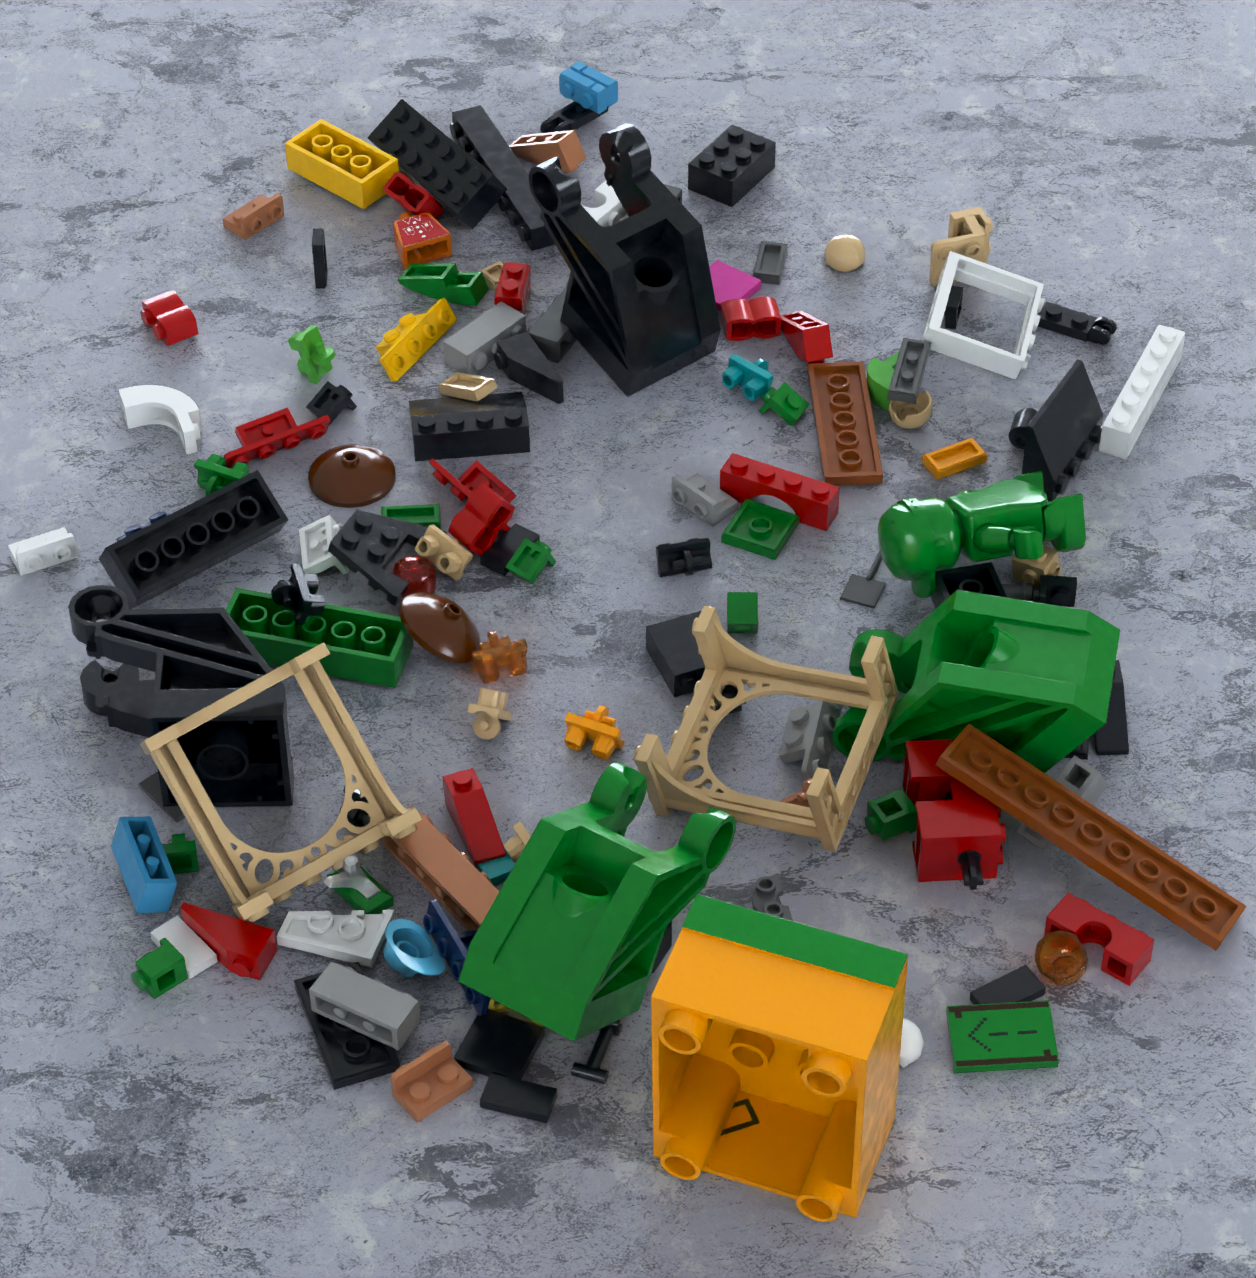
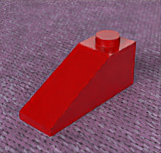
[780,311,833,364]
[442,768,506,866]
[181,902,277,980]

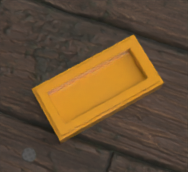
[922,438,987,480]

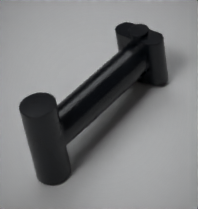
[571,1020,622,1084]

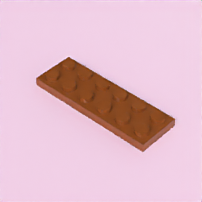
[807,361,883,486]

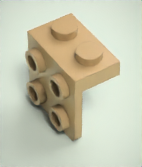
[929,215,986,287]

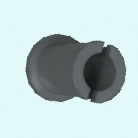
[1002,580,1032,601]

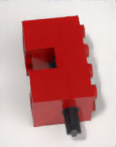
[902,739,1006,890]

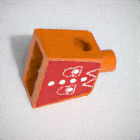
[393,212,452,269]

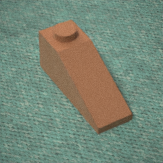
[509,130,586,174]

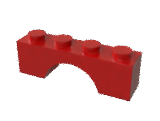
[720,453,840,531]

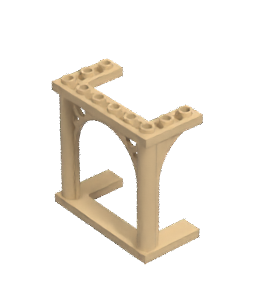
[634,606,899,852]
[140,642,422,922]

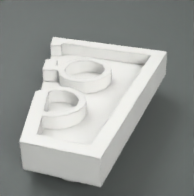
[276,910,395,968]

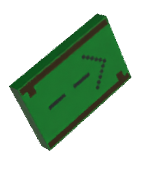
[946,1000,1059,1073]

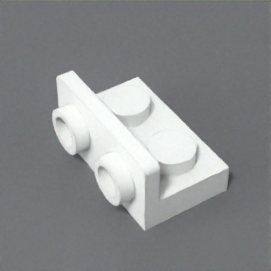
[299,515,349,575]
[8,527,78,576]

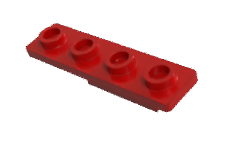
[223,407,330,468]
[429,458,516,533]

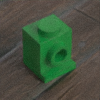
[865,789,917,841]
[131,938,188,999]

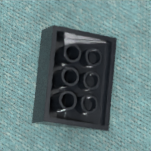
[1022,359,1103,502]
[409,392,530,462]

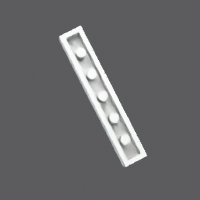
[1099,325,1186,459]

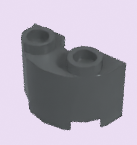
[752,873,793,921]

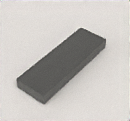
[888,338,931,404]

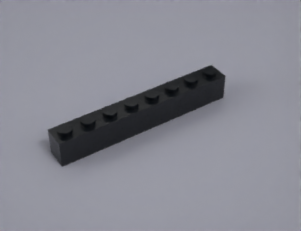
[450,105,555,251]

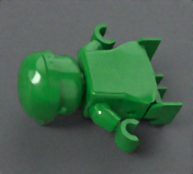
[878,471,1086,598]

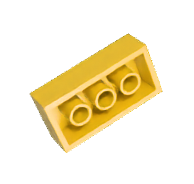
[285,119,399,209]

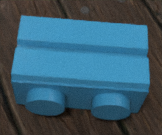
[559,61,618,114]

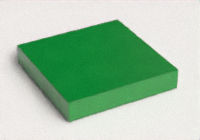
[721,499,800,560]

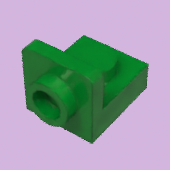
[505,538,556,584]

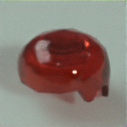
[392,555,437,598]

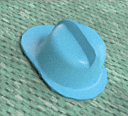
[383,919,446,977]

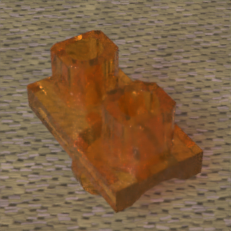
[470,630,528,684]

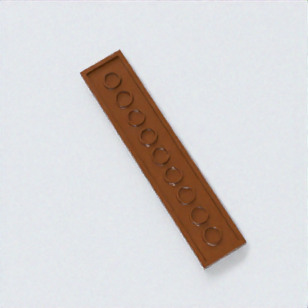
[936,723,1246,951]

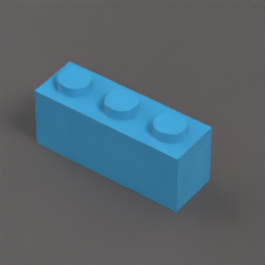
[111,816,177,913]

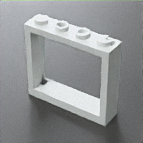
[922,251,1045,380]

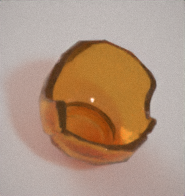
[1035,930,1088,986]

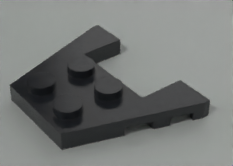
[328,510,447,606]

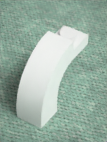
[118,385,202,454]

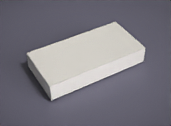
[150,915,218,979]

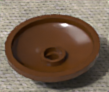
[308,444,396,508]
[399,592,481,664]

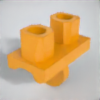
[564,705,625,760]

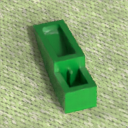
[398,263,489,306]

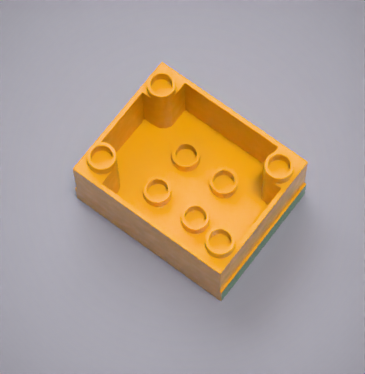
[651,894,908,1222]

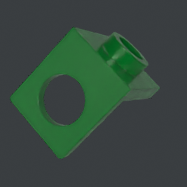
[727,592,759,634]

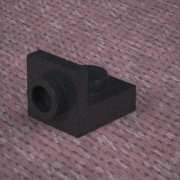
[935,284,963,329]
[306,381,357,425]
[1032,575,1077,607]

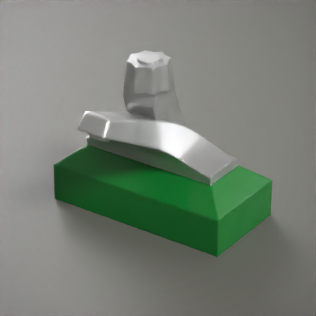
[324,855,394,914]

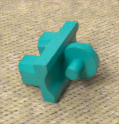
[722,354,773,401]

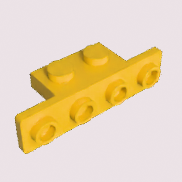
[376,298,457,382]

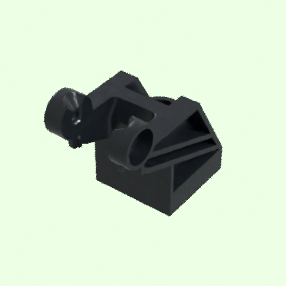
[529,123,721,397]
[68,585,294,807]

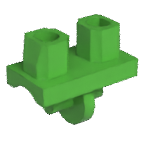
[288,325,336,384]

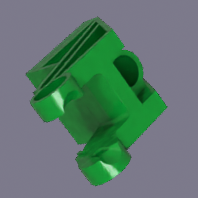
[833,590,1120,773]
[458,762,736,1041]

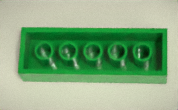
[225,588,414,688]

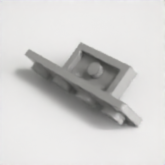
[779,700,843,780]

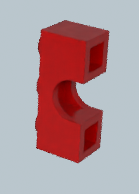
[1044,892,1155,986]

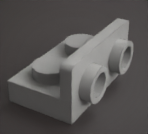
[672,473,738,527]

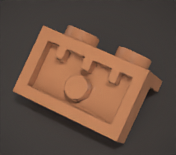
[223,193,284,240]
[391,1041,473,1122]

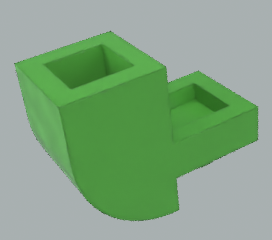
[867,350,900,412]

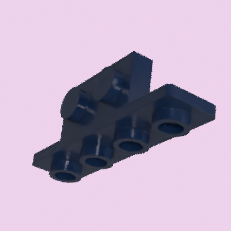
[423,900,490,1016]

